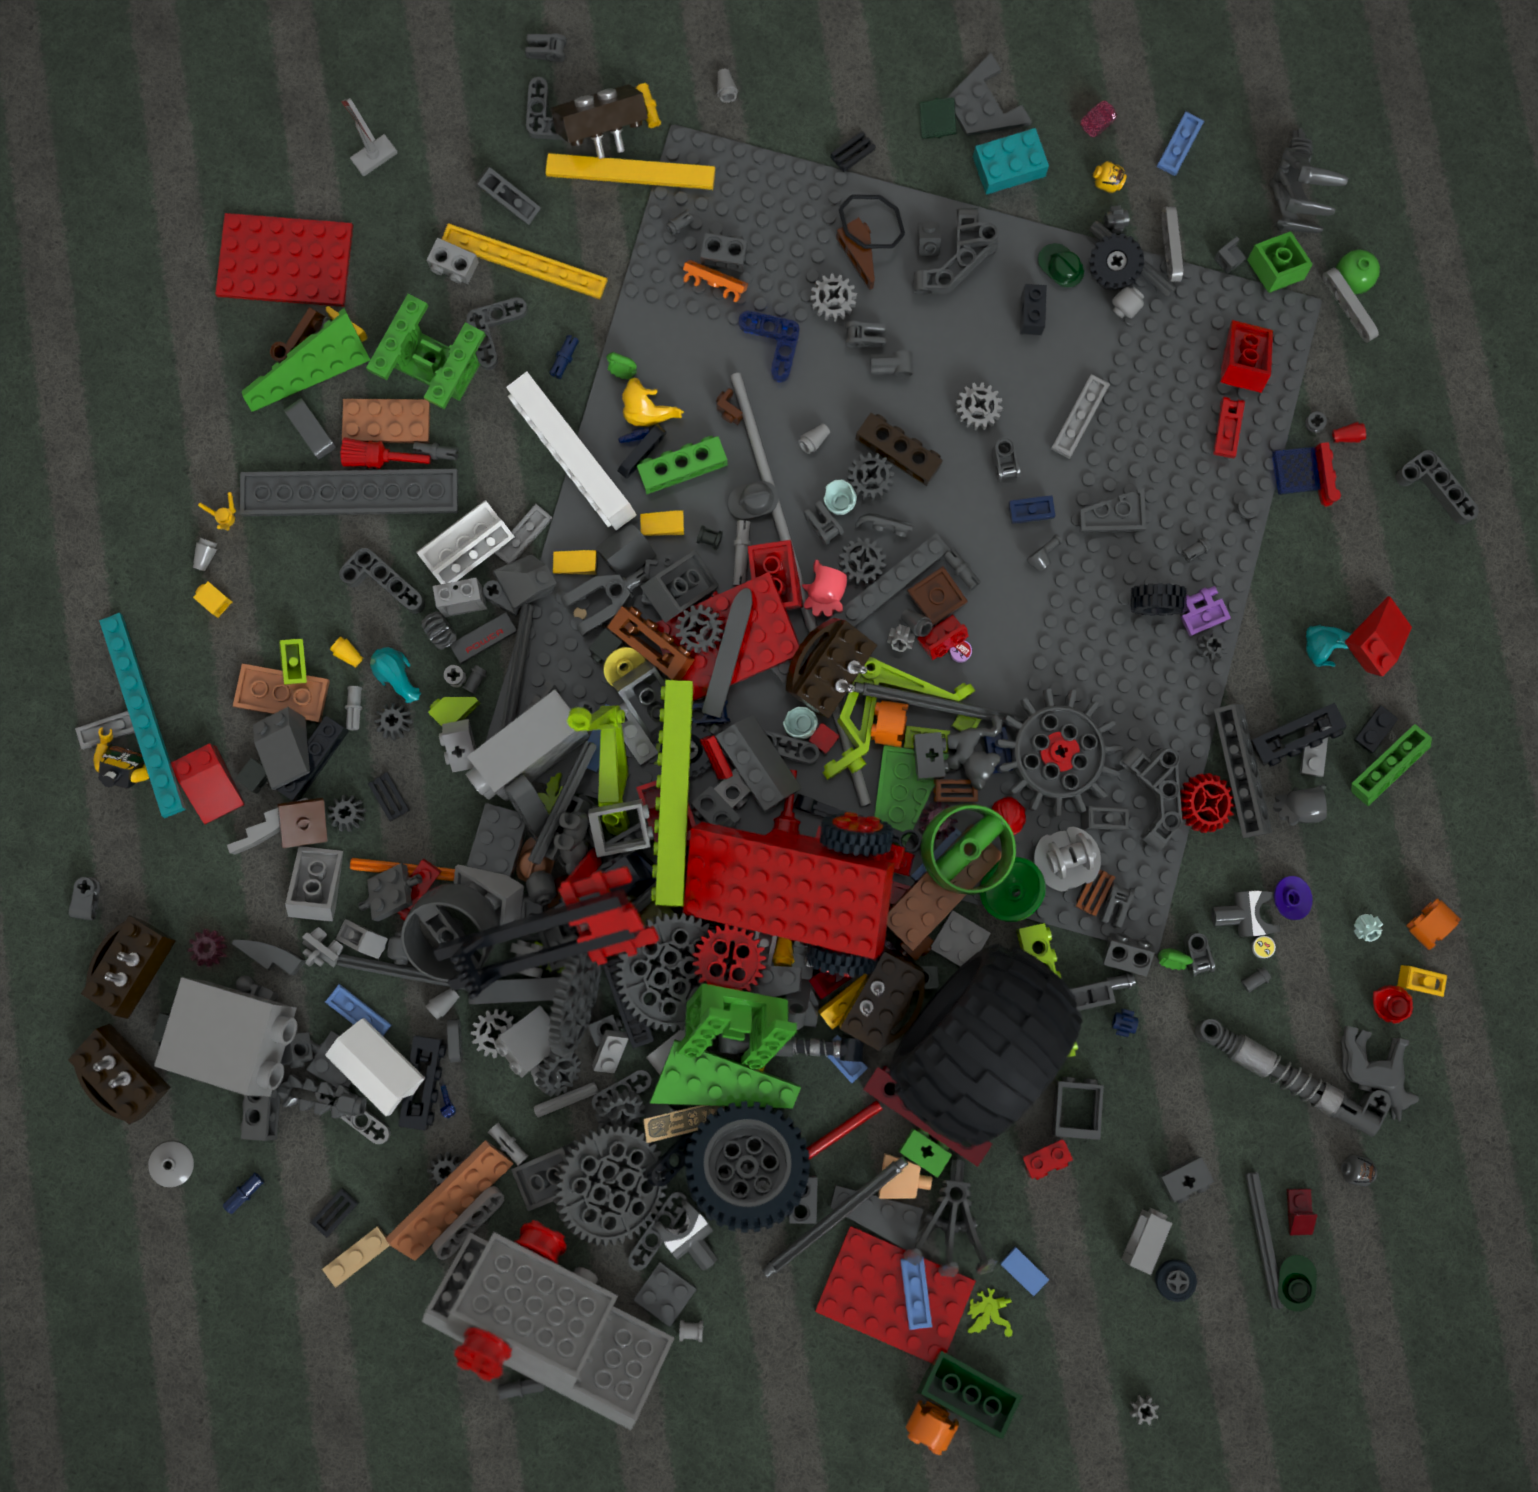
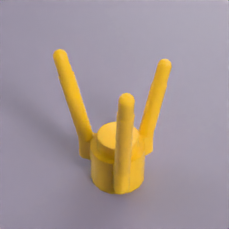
[198,492,236,531]

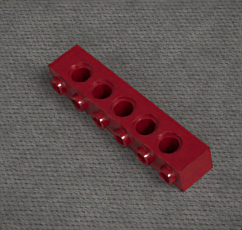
[863,1065,993,1167]

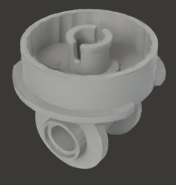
[1034,827,1101,892]

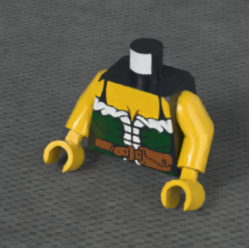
[93,727,149,788]

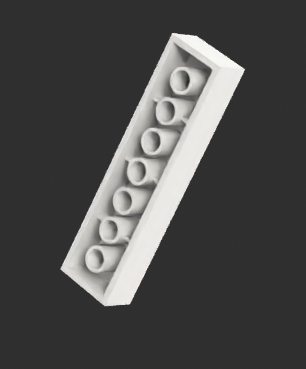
[506,372,636,531]

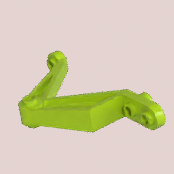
[822,657,976,780]
[567,705,630,836]

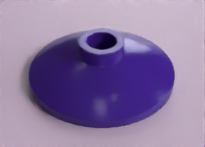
[1274,876,1313,920]

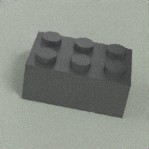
[467,803,527,879]

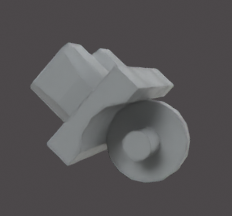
[302,927,343,968]

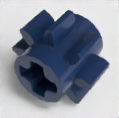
[1112,1009,1138,1037]

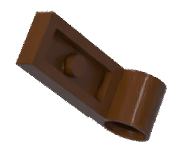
[270,307,325,363]

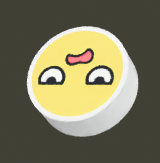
[1251,936,1276,958]

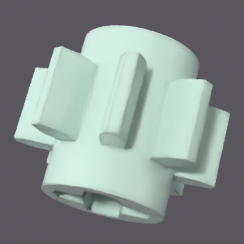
[1354,914,1383,942]

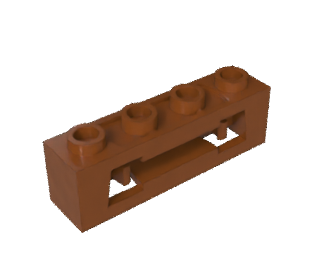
[607,606,695,681]

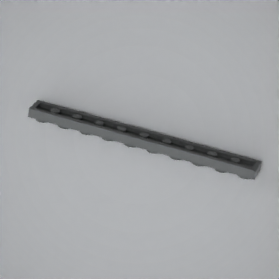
[770,533,950,685]

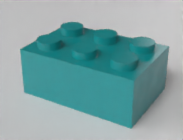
[973,128,1049,195]

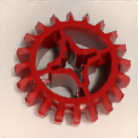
[1180,773,1236,833]

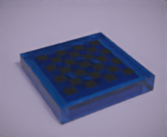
[1272,447,1321,495]

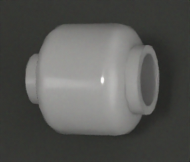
[1112,286,1144,319]

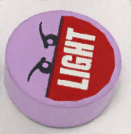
[949,641,972,663]

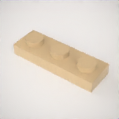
[322,1226,390,1288]

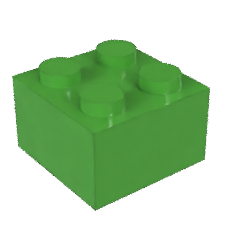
[1247,231,1313,293]

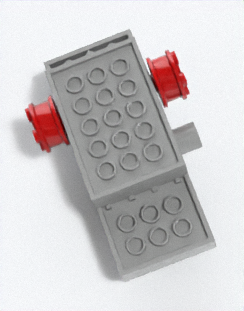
[422,1220,674,1430]

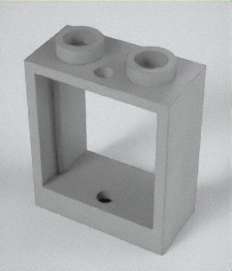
[433,578,487,617]
[588,799,654,857]
[1121,1208,1172,1275]

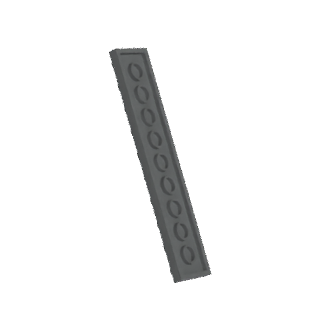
[240,469,458,517]

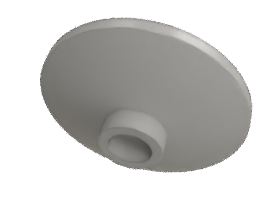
[148,1141,194,1187]

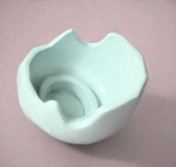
[823,480,857,515]
[783,706,818,740]

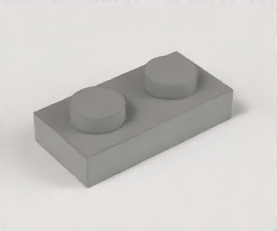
[592,1030,629,1073]

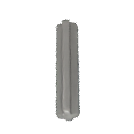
[534,1082,598,1117]

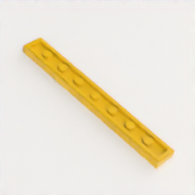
[546,153,716,190]
[442,223,608,299]

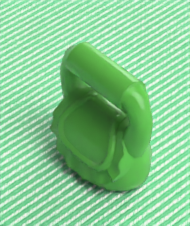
[606,352,637,379]
[1158,948,1193,970]

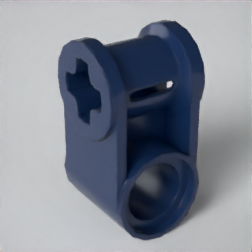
[692,700,731,726]

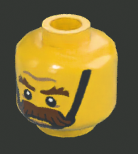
[1093,161,1126,193]

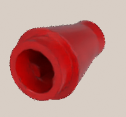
[1332,422,1366,443]

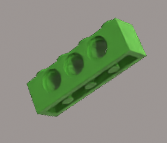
[637,436,728,495]
[1351,724,1432,806]

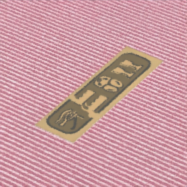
[644,1105,725,1143]

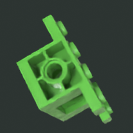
[366,294,485,409]
[677,983,797,1069]

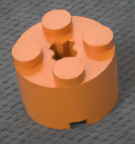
[871,700,908,747]
[1406,898,1461,950]
[906,1400,959,1455]

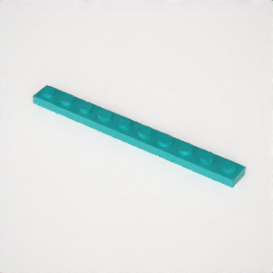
[99,613,186,818]

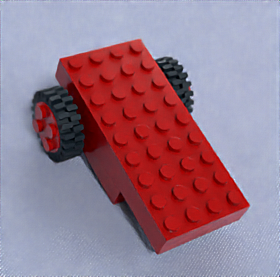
[683,812,895,977]

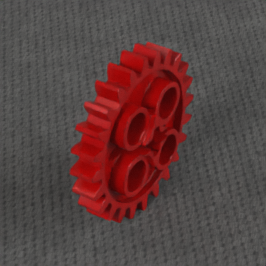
[692,924,766,992]

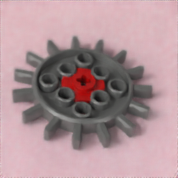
[995,688,1123,817]

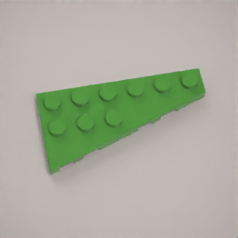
[241,308,370,412]
[874,745,949,847]
[650,1039,801,1108]

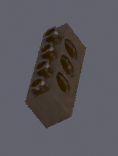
[855,413,943,487]

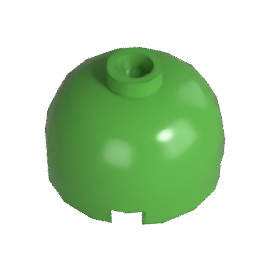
[1336,249,1380,294]

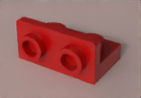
[917,615,969,660]

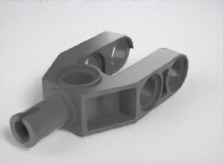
[561,568,649,637]

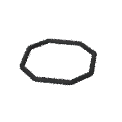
[839,195,905,249]

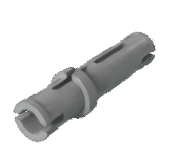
[732,520,751,587]

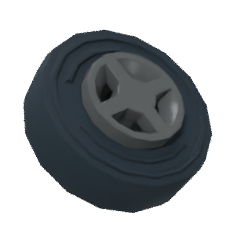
[1155,1259,1197,1302]

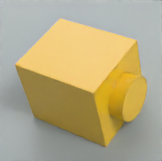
[193,581,232,618]

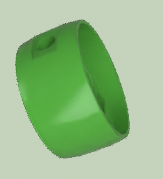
[921,804,1016,895]

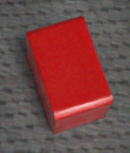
[809,723,839,755]

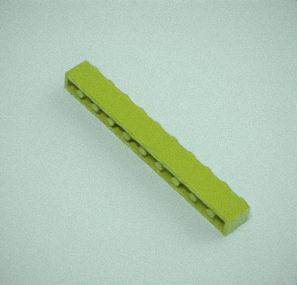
[651,680,693,907]

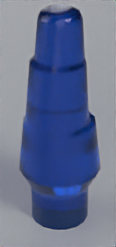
[618,427,650,443]

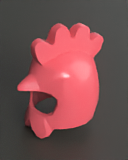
[802,560,847,617]

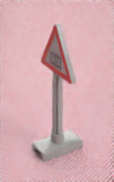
[341,98,398,177]

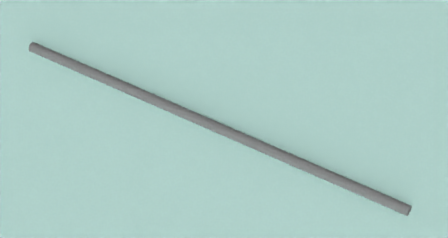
[730,373,871,806]

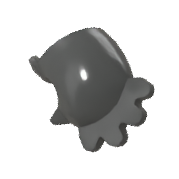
[1273,784,1327,826]

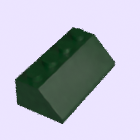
[916,1351,1023,1439]

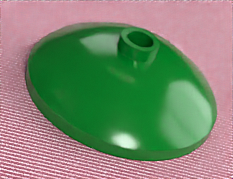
[980,857,1046,922]

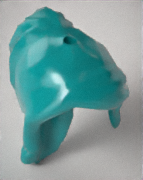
[1306,625,1352,667]
[370,647,421,703]

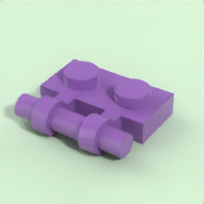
[1181,586,1231,637]

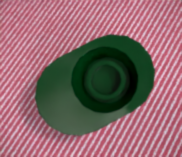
[1038,243,1084,288]
[1278,1255,1317,1312]

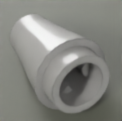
[717,69,738,103]
[798,423,830,454]
[193,538,218,571]
[425,988,460,1019]

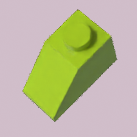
[279,639,307,685]
[428,697,481,726]

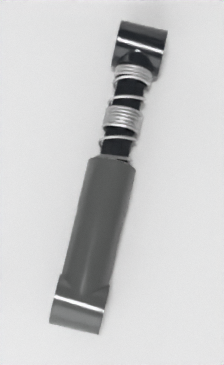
[717,1033,864,1062]

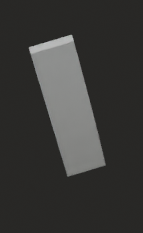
[227,798,309,855]

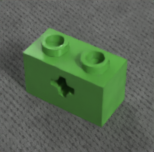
[898,1128,952,1178]

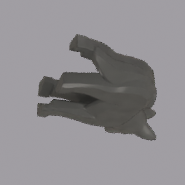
[1341,1026,1419,1121]

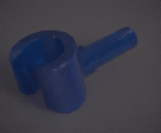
[440,1085,456,1119]

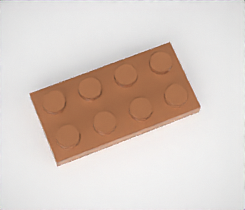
[342,399,430,443]
[233,664,330,723]

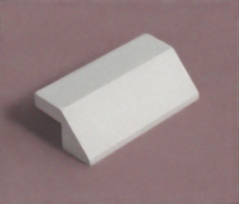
[416,500,514,584]
[325,1018,425,1116]

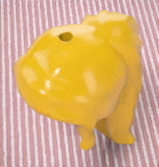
[622,378,684,427]

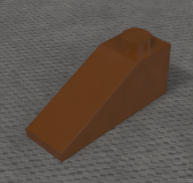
[836,217,875,290]

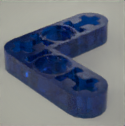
[739,311,800,382]

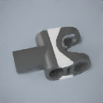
[1211,891,1281,937]
[654,1199,718,1271]

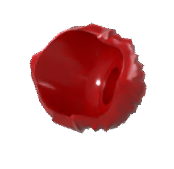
[992,796,1026,836]
[1373,985,1413,1023]

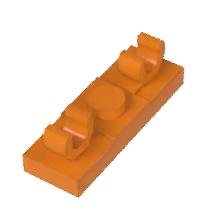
[683,260,749,302]

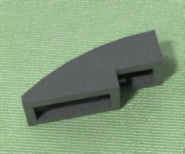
[232,940,306,975]

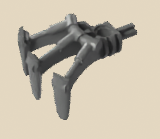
[1269,128,1348,233]
[903,1160,997,1277]

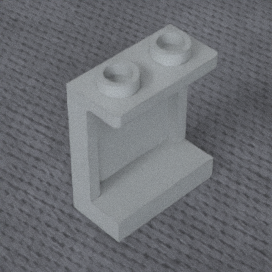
[494,1006,551,1077]

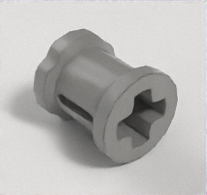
[444,665,466,688]
[679,1320,703,1342]

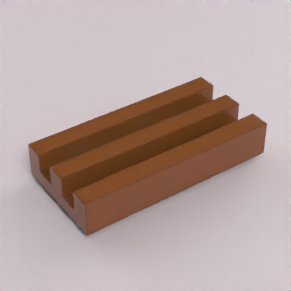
[934,779,978,802]
[1075,870,1115,917]

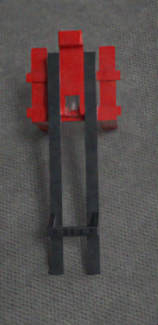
[433,848,659,1000]

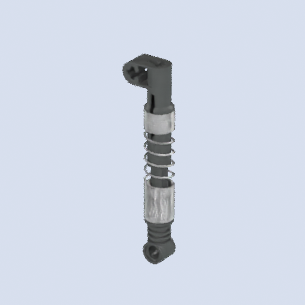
[1195,1019,1391,1137]

